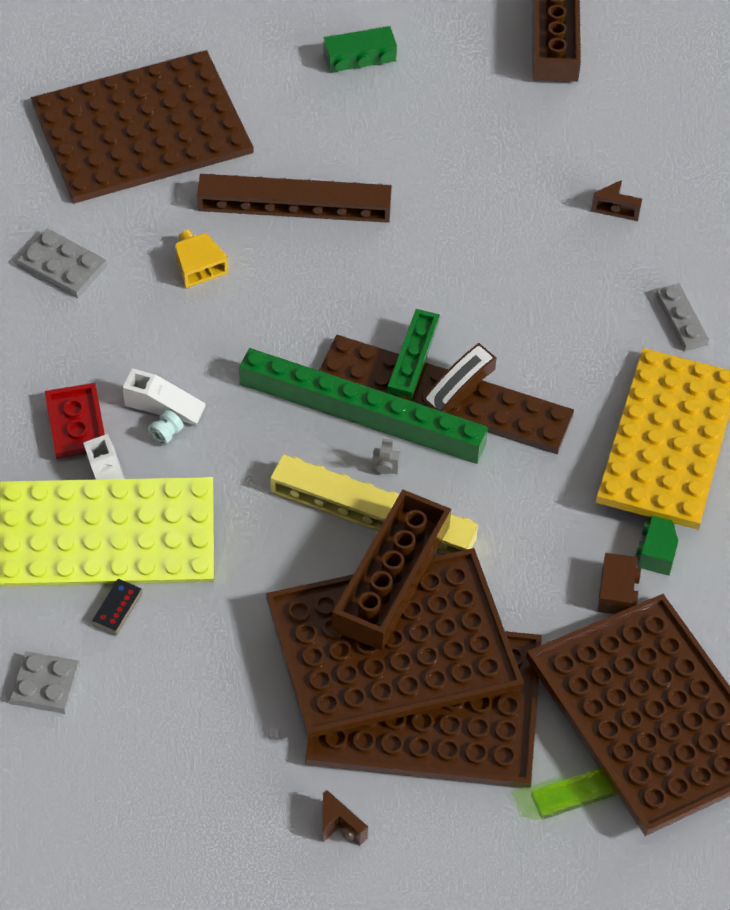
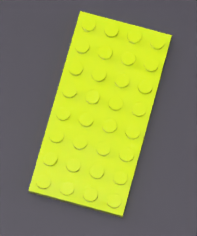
[0,477,214,587]

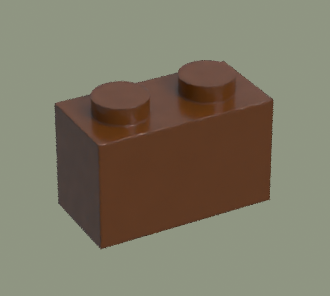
[597,553,641,614]

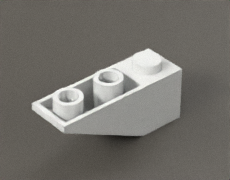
[123,368,206,426]
[83,434,125,480]

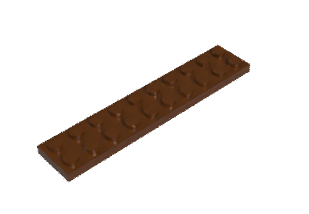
[319,334,574,455]

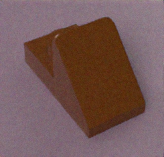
[591,180,642,221]
[323,790,368,846]

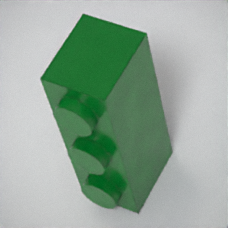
[324,26,397,73]

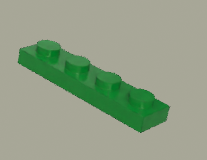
[387,309,440,398]

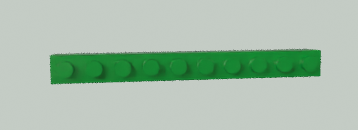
[239,348,488,464]

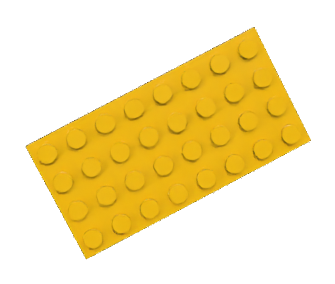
[596,348,730,530]

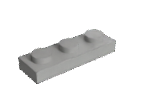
[656,283,709,351]

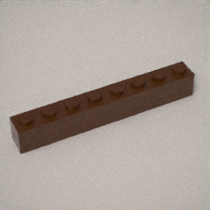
[197,174,392,223]

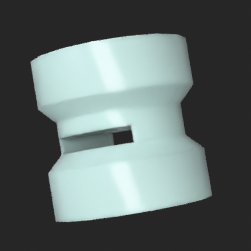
[147,410,184,446]

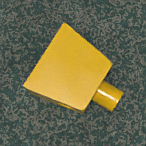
[175,230,228,288]

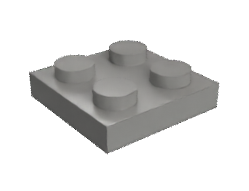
[10,651,80,714]

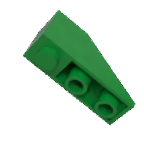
[636,516,679,576]

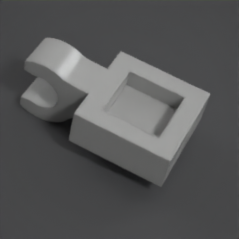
[372,438,400,474]

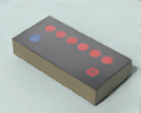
[92,579,142,636]

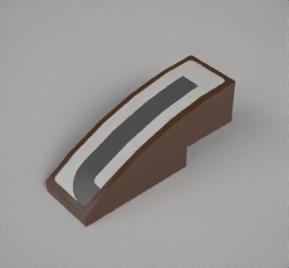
[422,343,497,413]

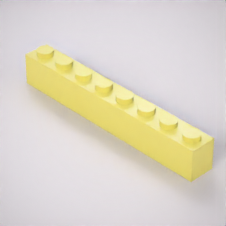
[270,454,478,555]

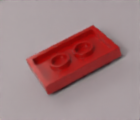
[45,383,105,459]

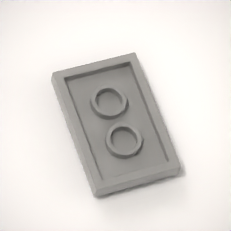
[18,228,107,298]

